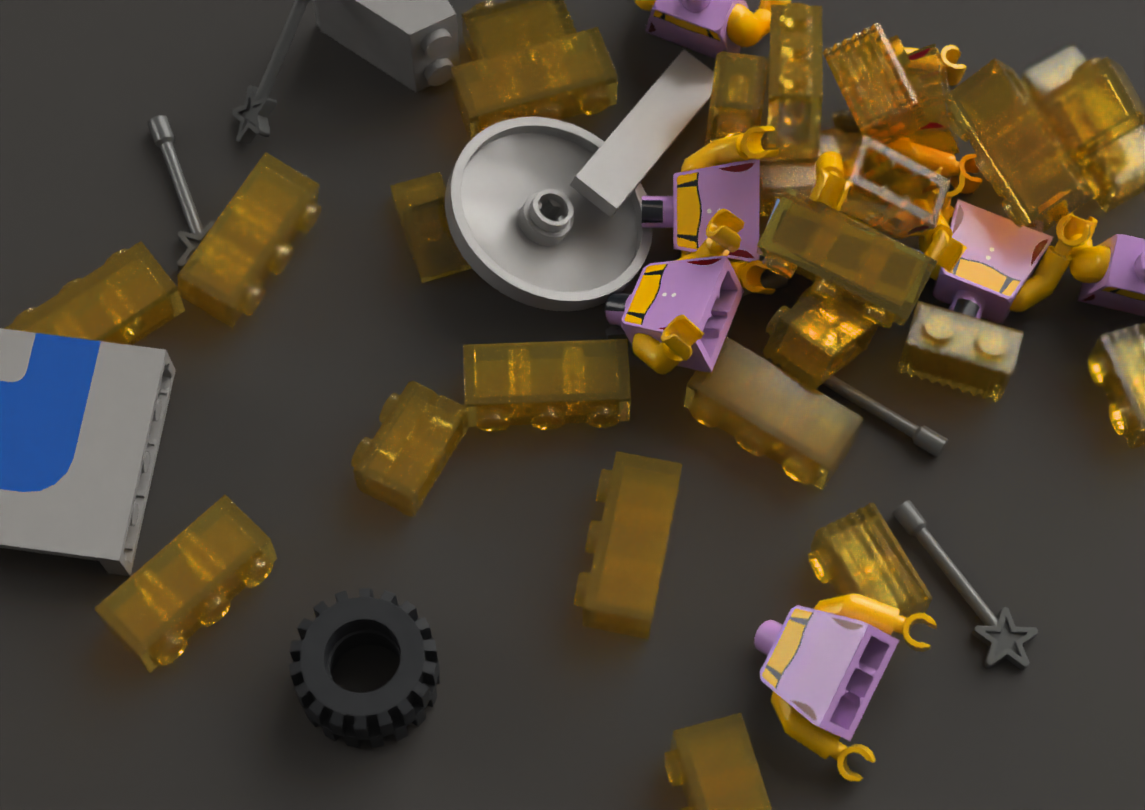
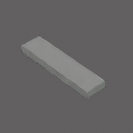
[570,49,724,217]

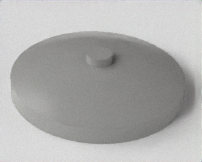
[445,117,653,311]

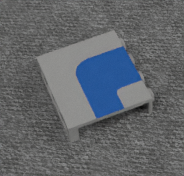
[0,328,176,577]

